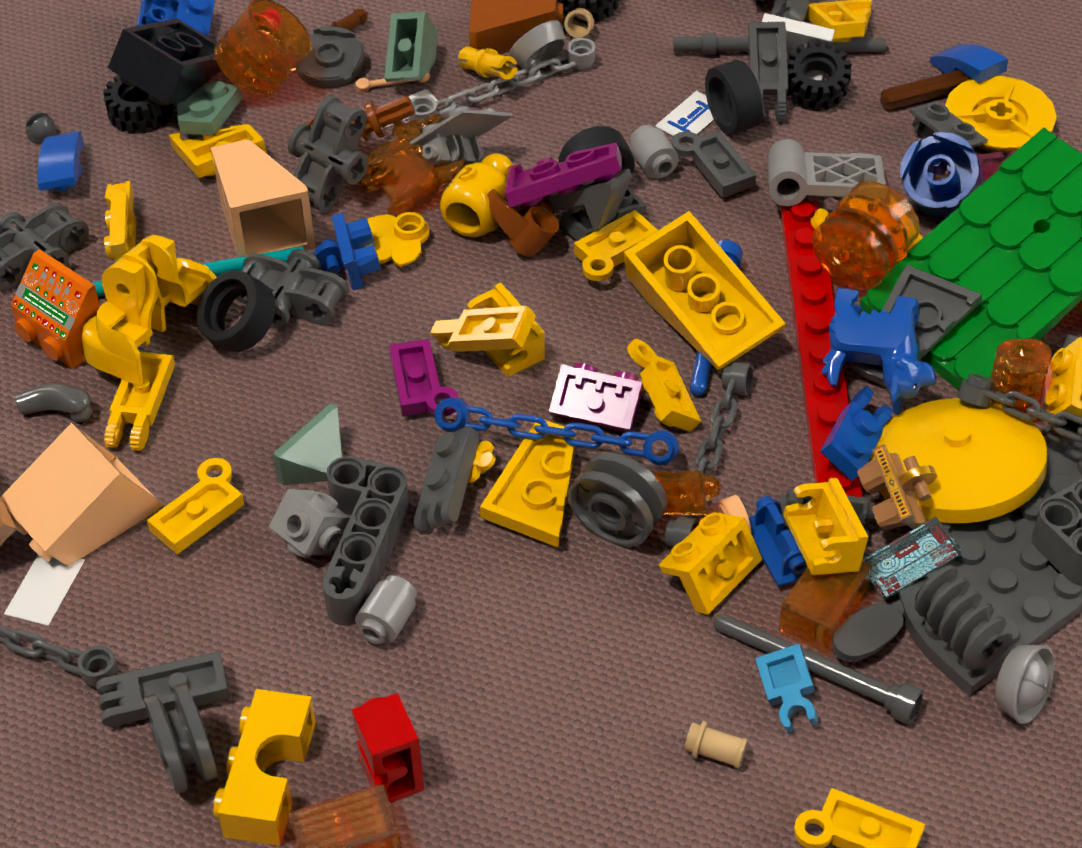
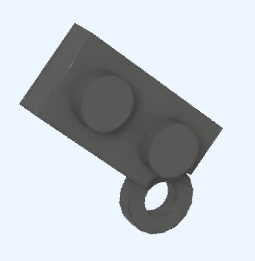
[671,130,756,198]

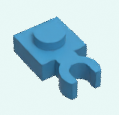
[755,644,818,733]

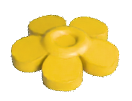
[468,441,496,483]

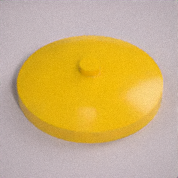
[870,398,1047,523]

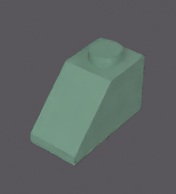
[384,11,438,82]

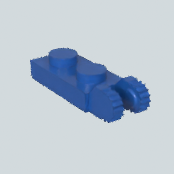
[820,386,893,481]

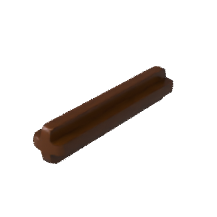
[880,70,972,111]

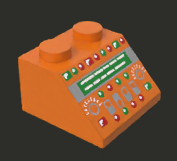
[11,249,100,369]

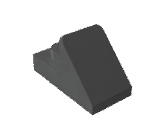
[548,169,632,232]

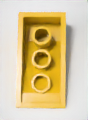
[624,211,786,371]

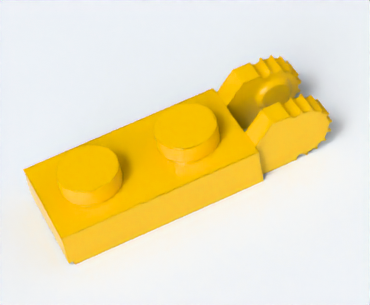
[104,352,175,451]

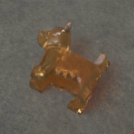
[355,114,465,217]

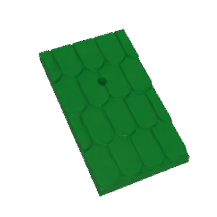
[859,128,1082,391]

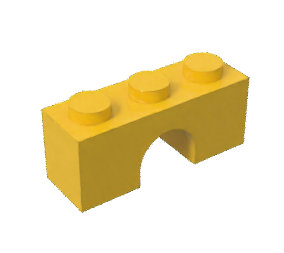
[213,689,316,846]

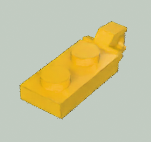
[104,181,136,262]
[430,306,536,352]

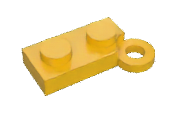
[574,210,658,281]
[627,339,701,432]
[147,458,244,555]
[794,788,925,848]

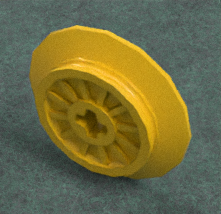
[945,76,1057,153]

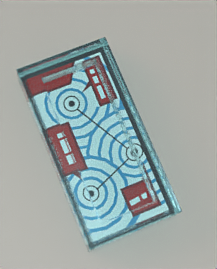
[861,517,962,599]

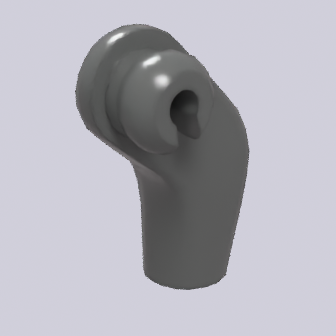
[14,382,93,422]

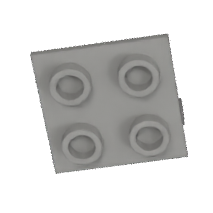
[410,106,513,164]

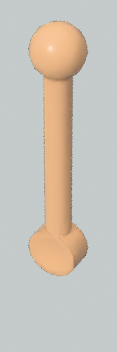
[356,72,430,93]

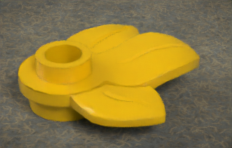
[365,212,429,267]

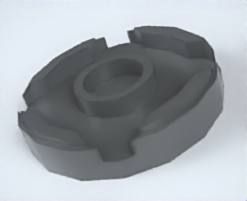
[293,26,364,88]

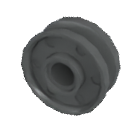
[568,452,667,547]
[143,683,218,794]

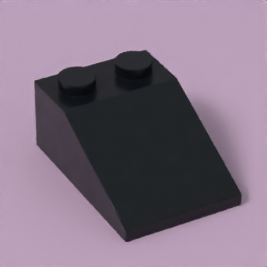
[107,18,235,106]

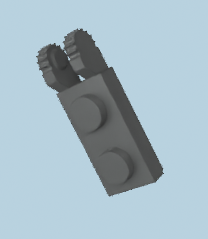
[748,22,788,122]

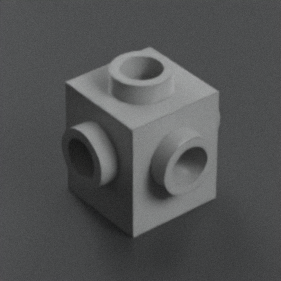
[268,489,350,558]

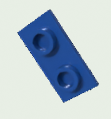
[748,496,819,588]

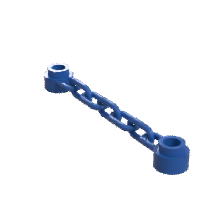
[434,397,679,465]

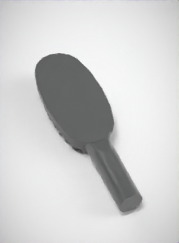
[832,599,905,665]

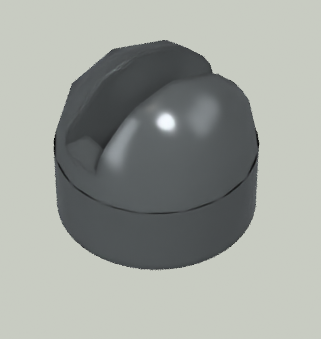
[25,112,57,145]

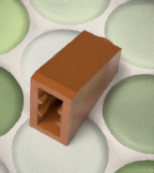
[469,0,563,55]

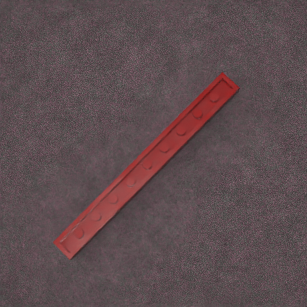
[780,201,862,497]

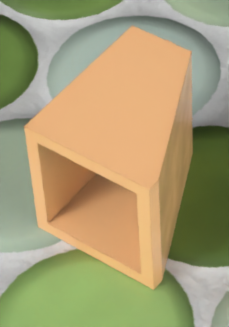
[211,139,316,257]
[1,423,163,566]

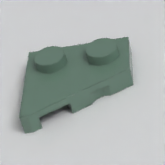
[176,81,243,136]

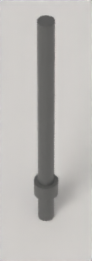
[673,33,887,55]

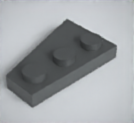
[851,265,982,386]

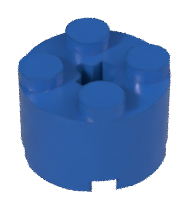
[900,132,984,219]

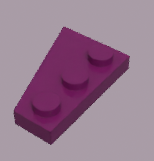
[505,143,622,207]

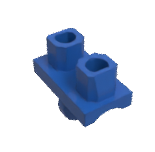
[314,213,382,290]

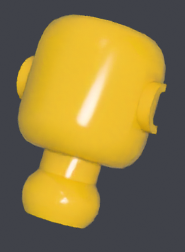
[440,153,513,238]

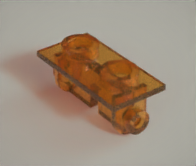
[651,471,721,515]

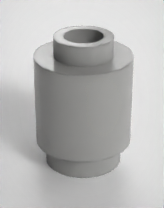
[630,125,679,179]
[355,575,417,644]

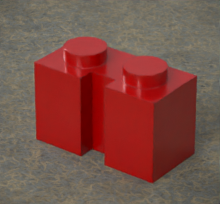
[352,693,424,807]

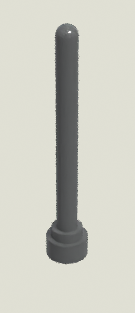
[713,614,924,725]

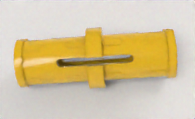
[458,46,518,80]

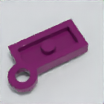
[389,339,459,417]

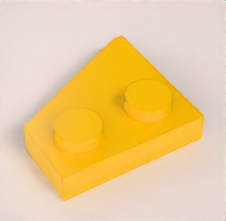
[806,0,872,42]
[169,124,267,178]

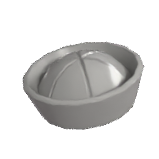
[509,20,566,69]
[995,645,1055,724]

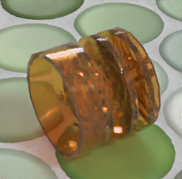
[214,0,312,97]
[812,181,920,289]

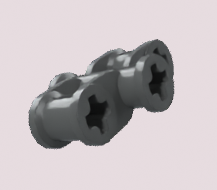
[288,95,368,213]
[0,202,89,290]
[236,249,349,329]

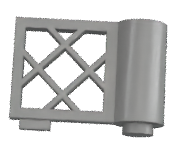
[767,139,886,206]

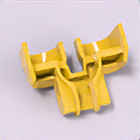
[82,235,217,386]

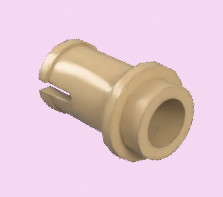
[684,721,748,769]

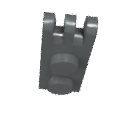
[414,426,480,532]
[96,651,230,727]

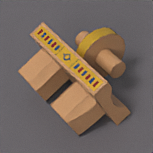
[857,444,938,531]

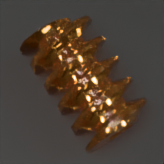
[990,338,1052,422]

